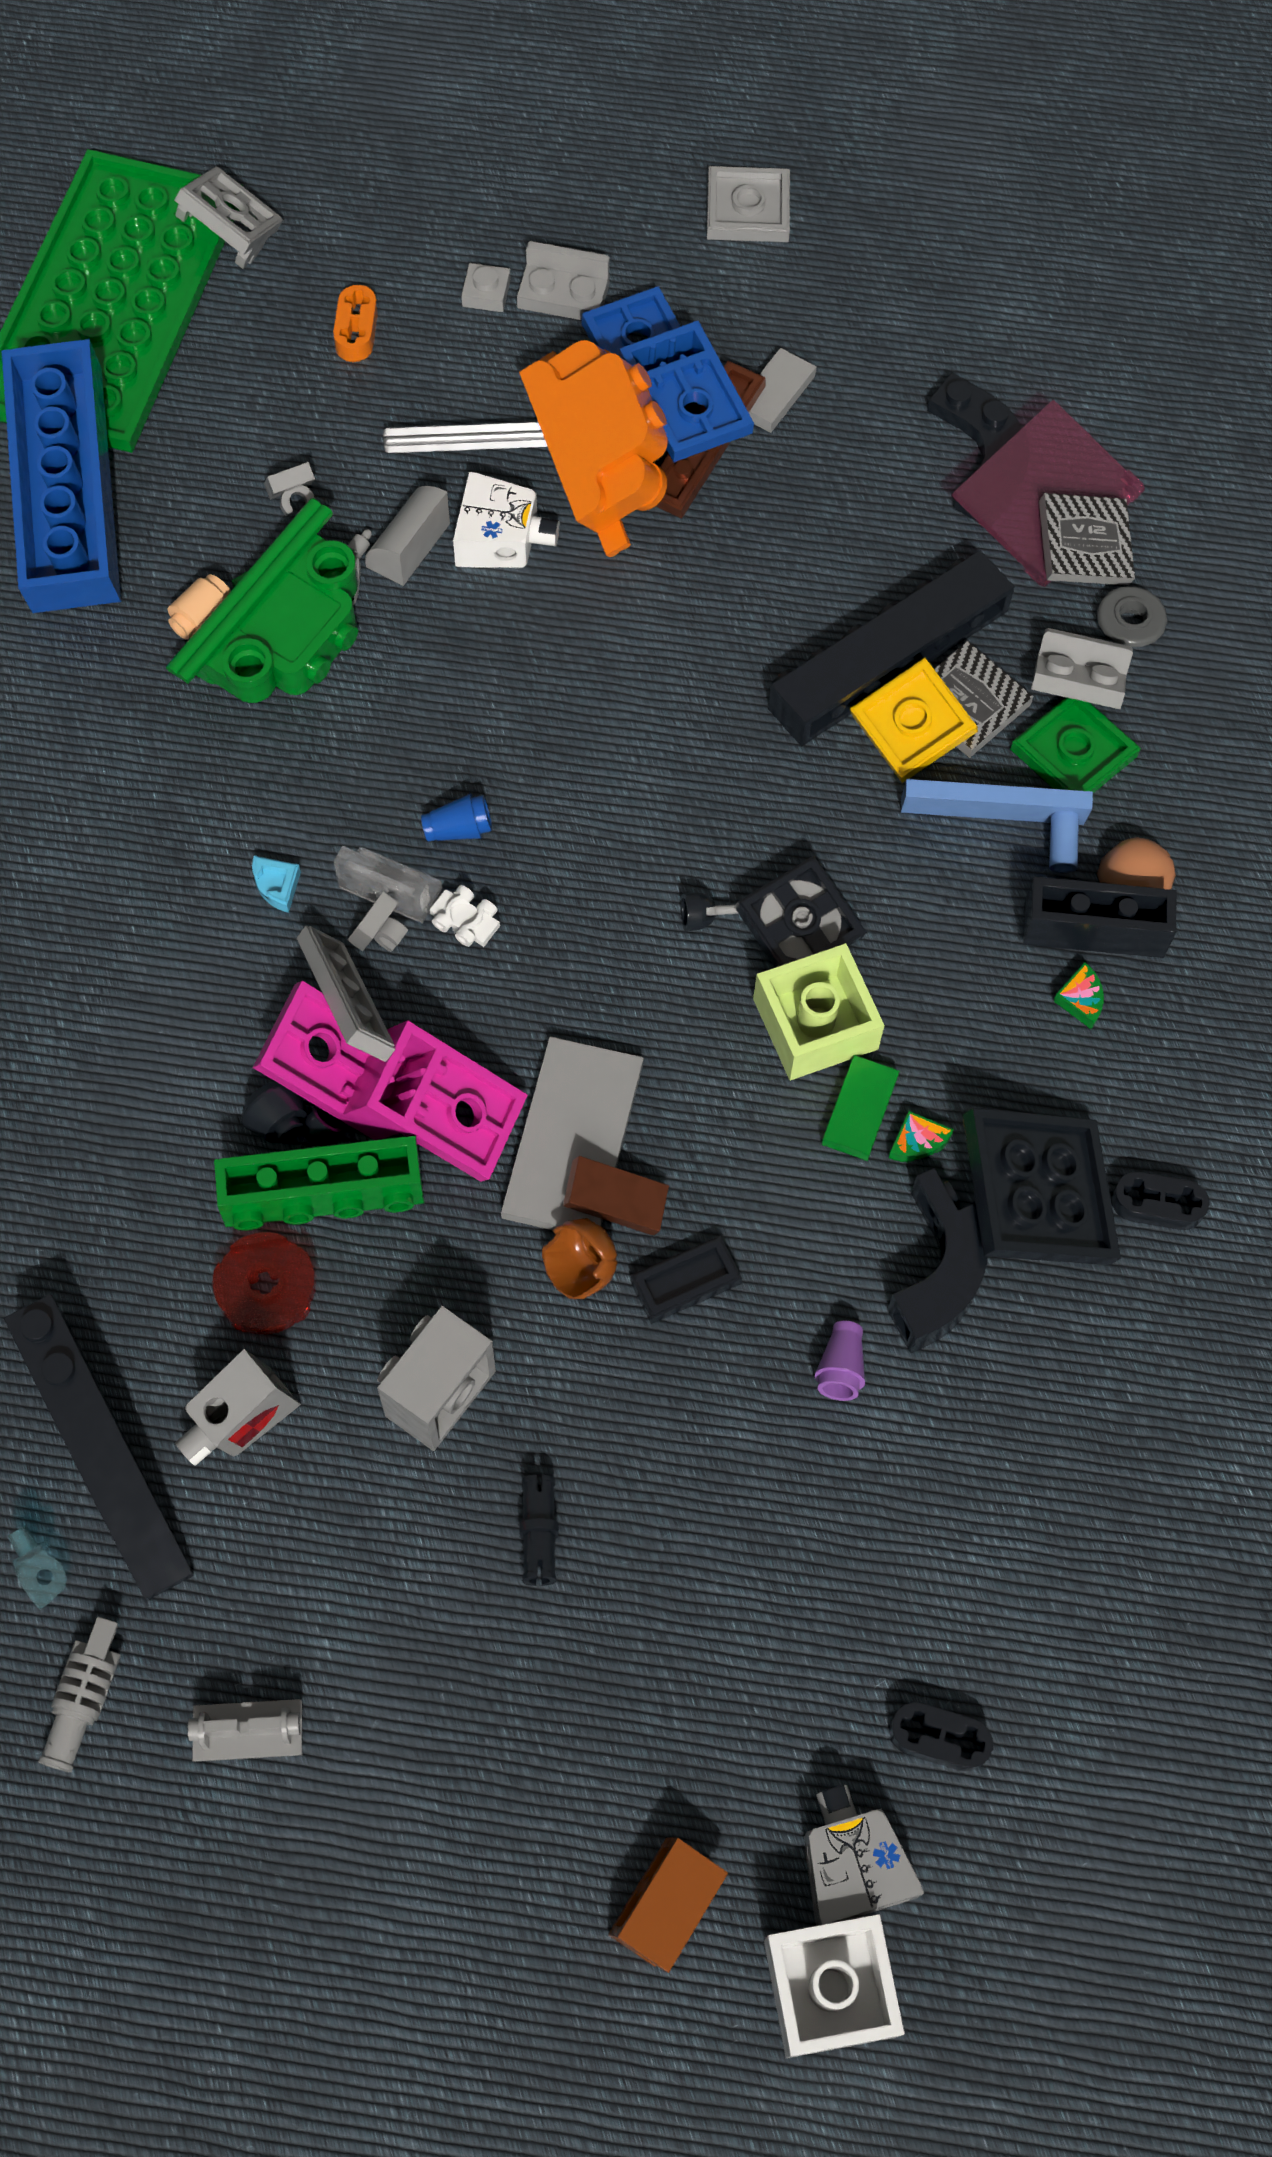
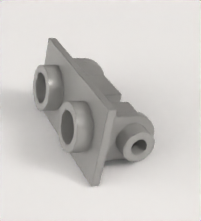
[188,1699,303,1762]

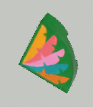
[1054,963,1104,1029]
[889,1111,954,1162]

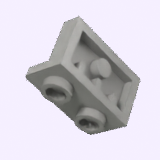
[517,241,610,320]
[1031,628,1133,709]

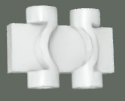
[430,885,500,947]

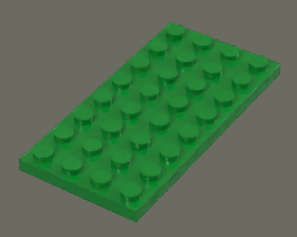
[0,149,243,453]

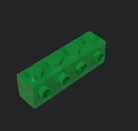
[214,1136,424,1231]

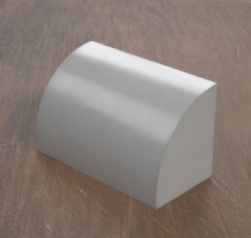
[365,486,450,586]

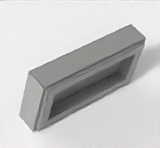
[749,348,817,433]

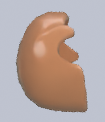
[1097,837,1176,889]

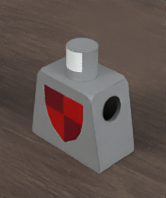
[175,1349,301,1466]

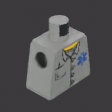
[804,1785,924,1926]

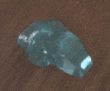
[7,1525,66,1610]

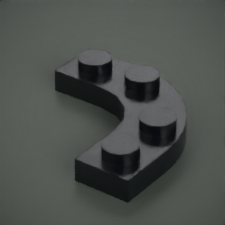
[927,373,1028,529]

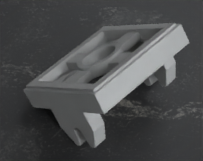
[174,167,283,269]

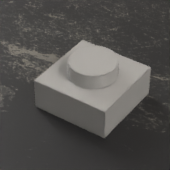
[462,263,511,312]

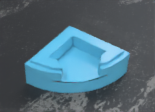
[252,856,301,913]

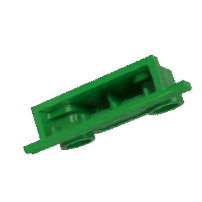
[166,498,358,703]

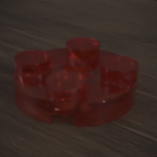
[212,1232,316,1334]

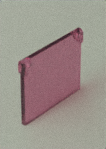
[951,399,1145,587]

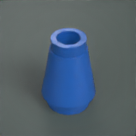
[421,793,492,842]

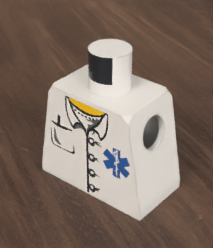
[453,472,560,568]

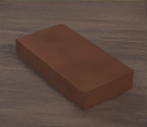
[563,1156,669,1235]

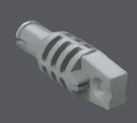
[38,1617,121,1773]

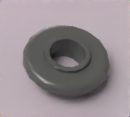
[1097,587,1167,647]

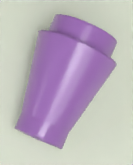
[814,1321,865,1401]

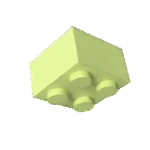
[753,944,885,1081]

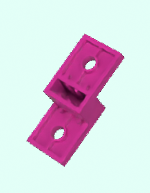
[252,981,528,1182]

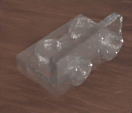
[334,846,442,924]

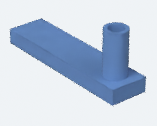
[901,779,1093,873]

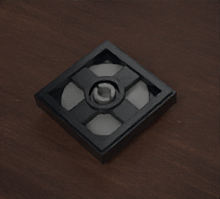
[734,856,867,968]

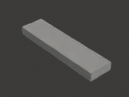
[297,926,396,1062]

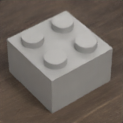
[377,1306,496,1451]

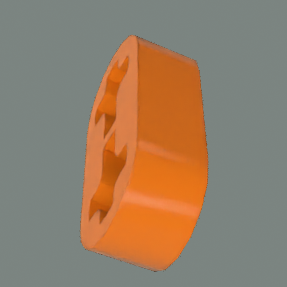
[333,285,378,362]

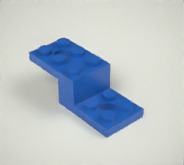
[581,286,754,463]

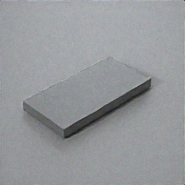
[501,1037,644,1230]

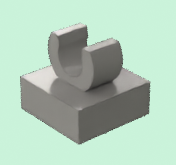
[264,462,315,516]
[348,891,408,952]

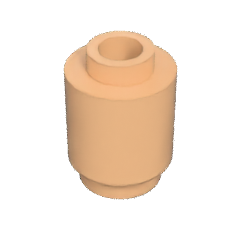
[168,574,231,640]

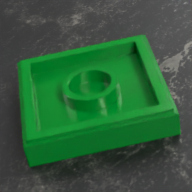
[1010,697,1141,793]

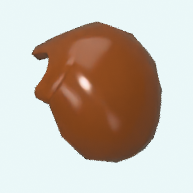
[542,1218,617,1299]

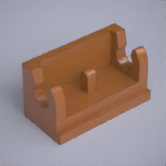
[608,1837,728,1973]

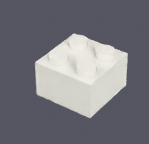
[764,1914,905,2058]

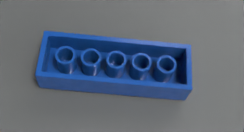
[1,339,121,613]

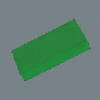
[822,1055,900,1161]

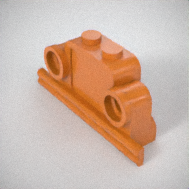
[519,340,668,557]

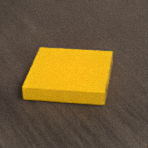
[850,658,978,783]

